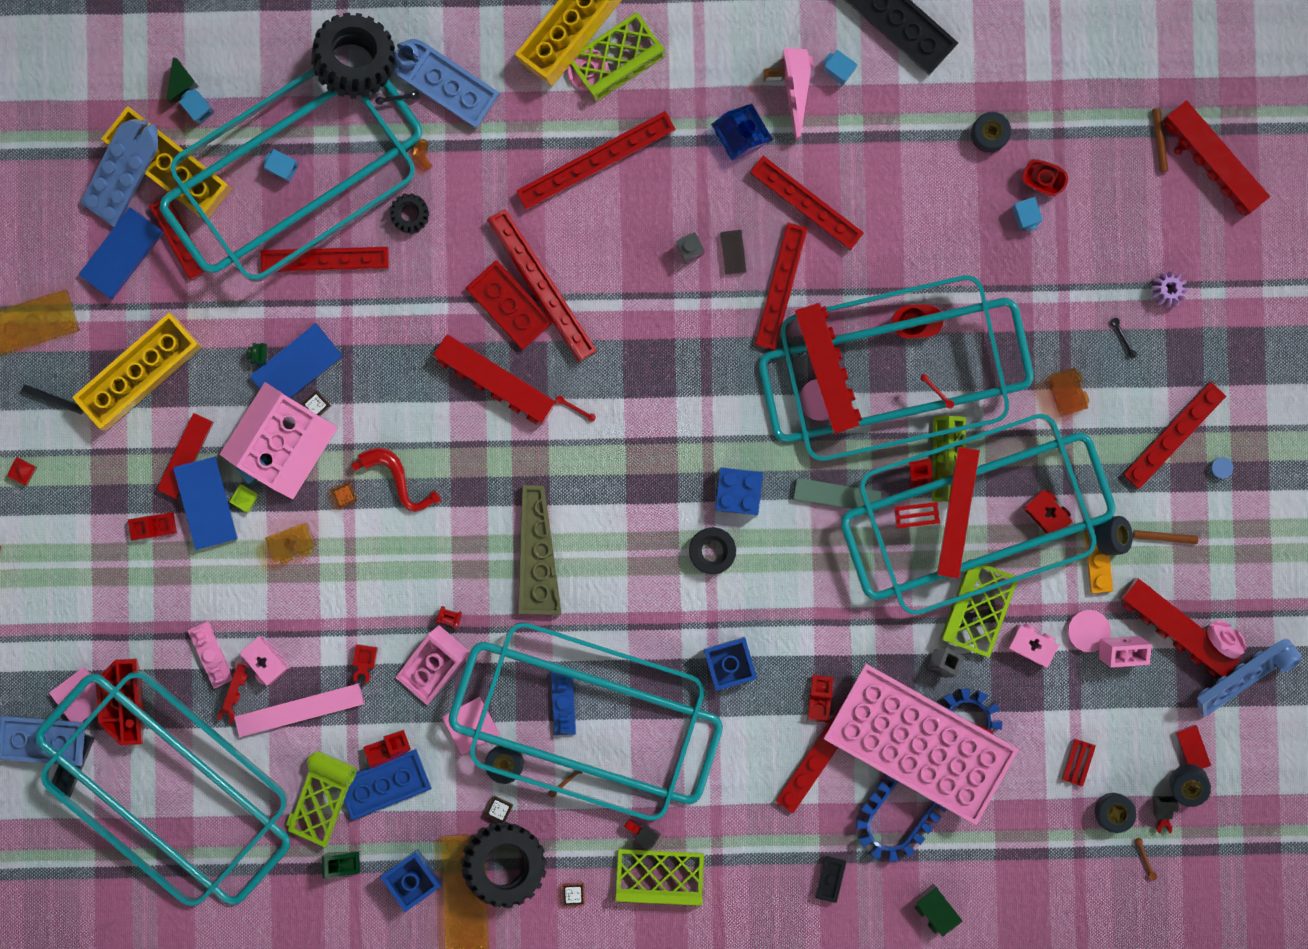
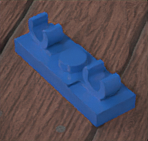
[551,671,576,735]

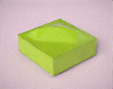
[229,484,259,513]

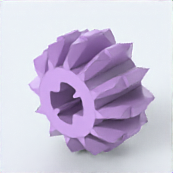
[1151,271,1188,308]

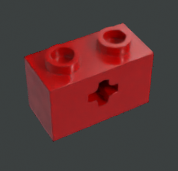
[1022,489,1073,534]

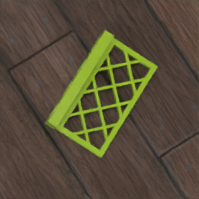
[571,12,666,102]
[940,559,1018,658]
[616,849,704,906]

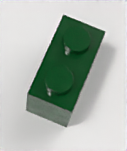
[913,884,963,937]

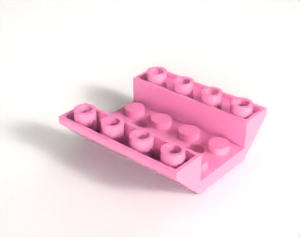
[219,382,338,499]

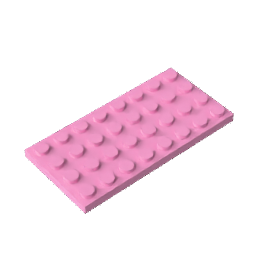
[824,663,1019,825]

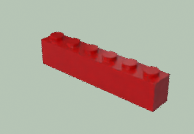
[1162,100,1271,216]
[795,302,862,434]
[433,334,556,425]
[1119,578,1241,679]

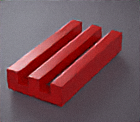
[894,502,940,529]
[1062,738,1096,786]

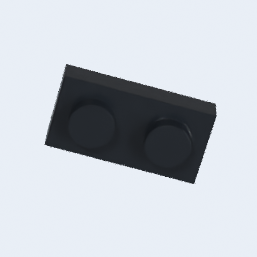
[815,855,847,903]

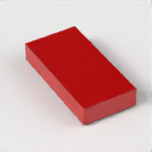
[1175,725,1211,769]

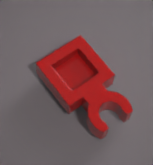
[353,644,378,683]

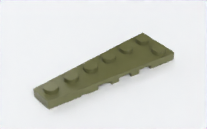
[519,485,562,615]

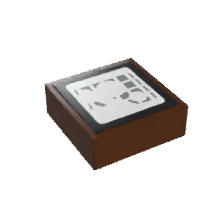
[301,390,331,416]
[485,795,514,823]

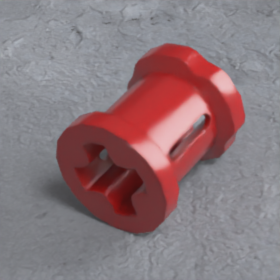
[436,606,462,630]

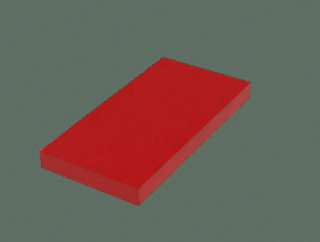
[465,260,553,351]

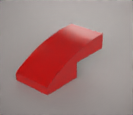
[908,458,933,489]
[128,512,177,541]
[807,675,834,723]
[363,730,411,769]

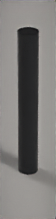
[22,384,84,415]

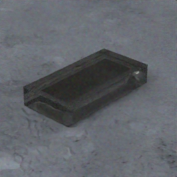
[720,230,747,275]

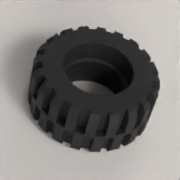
[311,13,395,99]
[461,822,547,908]

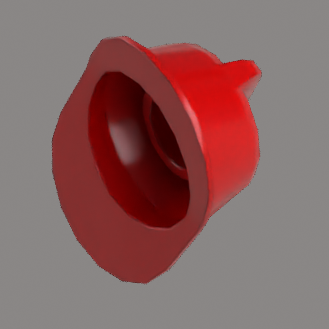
[892,304,944,338]

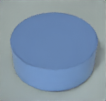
[1210,457,1233,479]

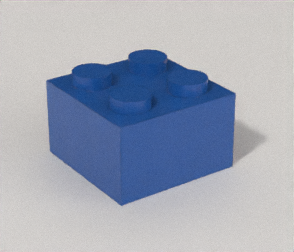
[715,467,763,516]
[703,637,757,691]
[380,849,443,912]

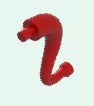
[351,447,442,512]

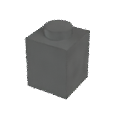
[676,232,705,264]
[927,647,964,678]

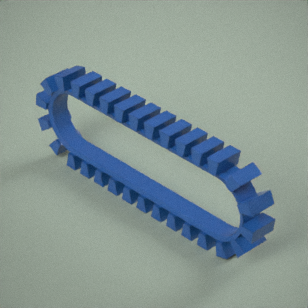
[855,688,1003,862]

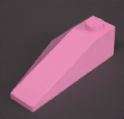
[781,48,814,141]

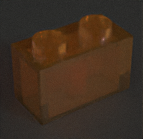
[1047,367,1089,417]

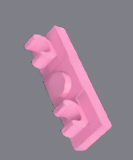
[187,621,233,689]

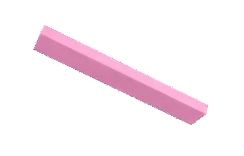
[234,683,365,737]

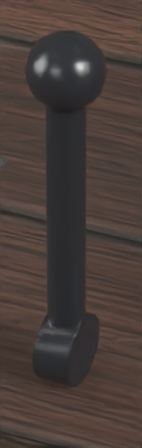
[375,90,419,105]
[1111,318,1137,358]

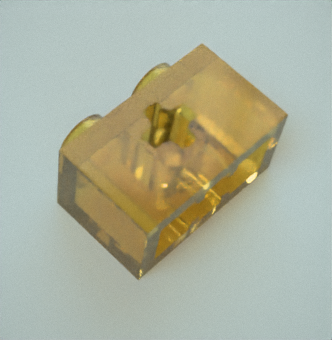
[265,523,317,564]

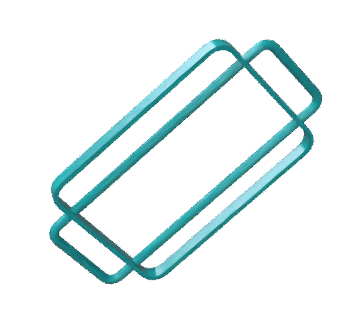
[160,68,423,282]
[759,275,1034,461]
[841,414,1116,615]
[448,622,723,821]
[35,671,290,906]

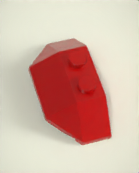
[96,658,145,745]

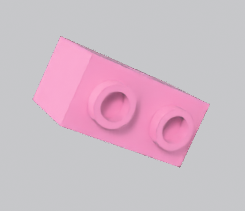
[1006,623,1059,668]
[239,636,290,686]
[1099,636,1152,667]

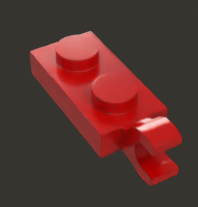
[217,663,248,724]

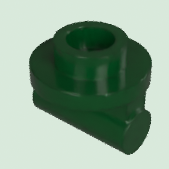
[247,343,267,366]

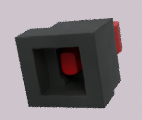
[1152,796,1179,833]
[624,819,661,851]

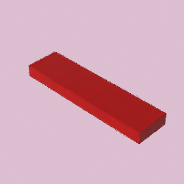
[149,199,206,280]
[157,413,214,499]

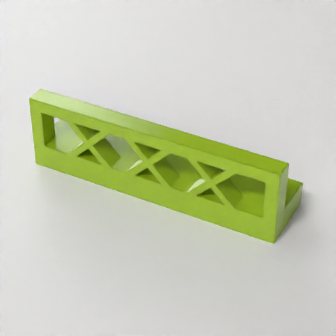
[932,416,966,502]

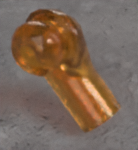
[413,139,433,172]

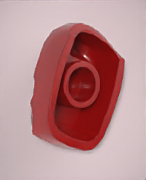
[1022,159,1069,196]

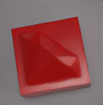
[7,457,37,486]

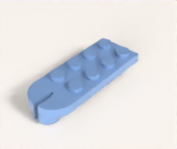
[393,39,500,129]
[80,119,158,227]
[1197,639,1301,718]
[0,715,85,766]

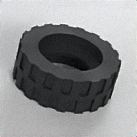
[689,527,736,574]

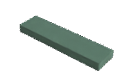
[794,478,881,513]

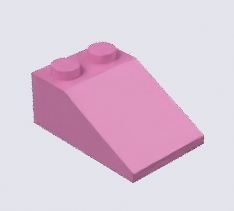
[395,625,470,705]

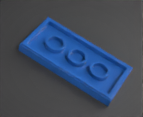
[79,207,164,300]
[250,323,343,398]
[173,456,238,550]
[339,748,432,821]

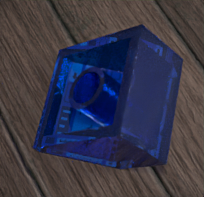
[711,103,773,161]

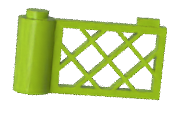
[286,751,357,847]

